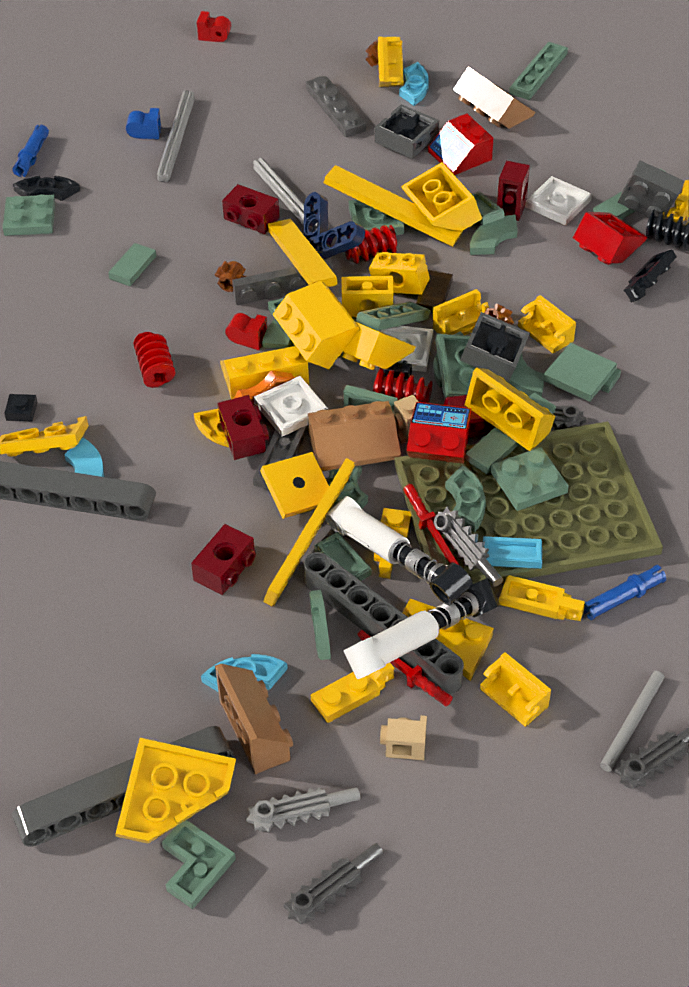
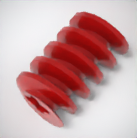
[344,225,397,264]
[133,332,176,388]
[373,368,433,403]

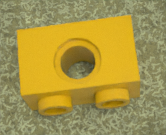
[369,252,430,295]
[341,276,394,317]

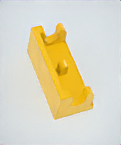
[377,36,404,87]
[433,289,489,336]
[518,295,576,354]
[480,652,551,727]

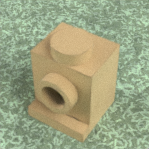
[394,395,419,444]
[380,715,427,760]

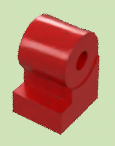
[197,11,232,42]
[225,313,268,350]

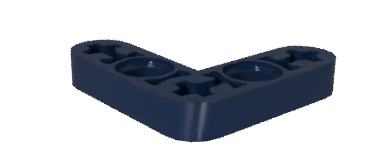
[304,192,365,260]

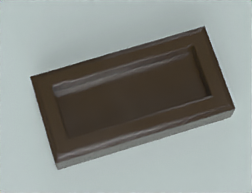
[416,270,453,313]

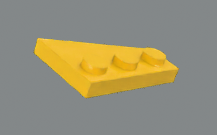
[0,416,89,457]
[402,598,494,681]

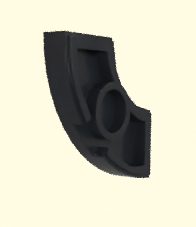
[13,175,80,201]

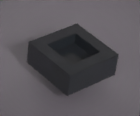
[4,394,38,422]

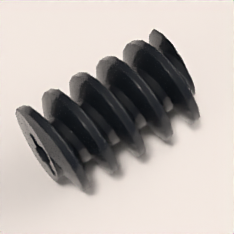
[646,208,689,251]

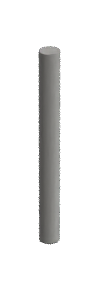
[600,671,665,772]

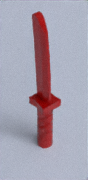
[403,484,459,565]
[357,630,453,706]

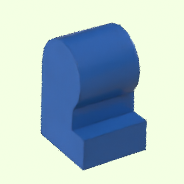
[126,108,162,139]

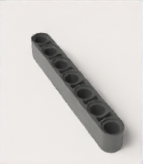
[0,461,156,521]
[304,552,464,694]
[12,726,234,847]

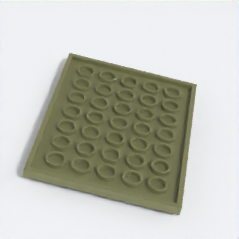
[394,421,663,585]

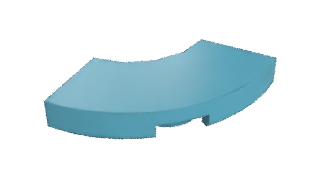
[399,62,429,106]
[64,438,104,477]
[201,654,288,692]

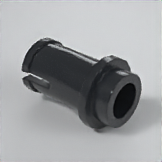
[378,360,412,381]

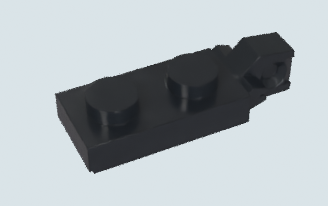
[624,250,677,302]

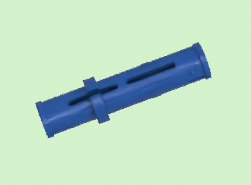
[13,124,49,177]
[584,565,667,620]

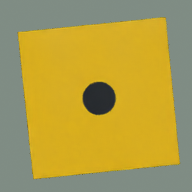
[260,452,329,519]

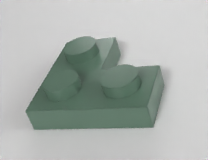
[162,820,236,910]

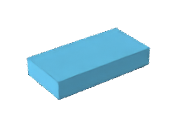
[483,536,542,569]

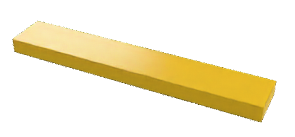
[323,165,463,247]
[268,219,337,287]
[263,458,355,606]

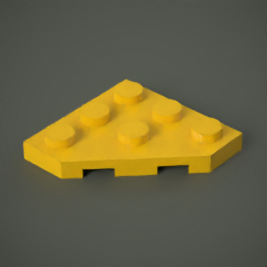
[115,738,236,844]

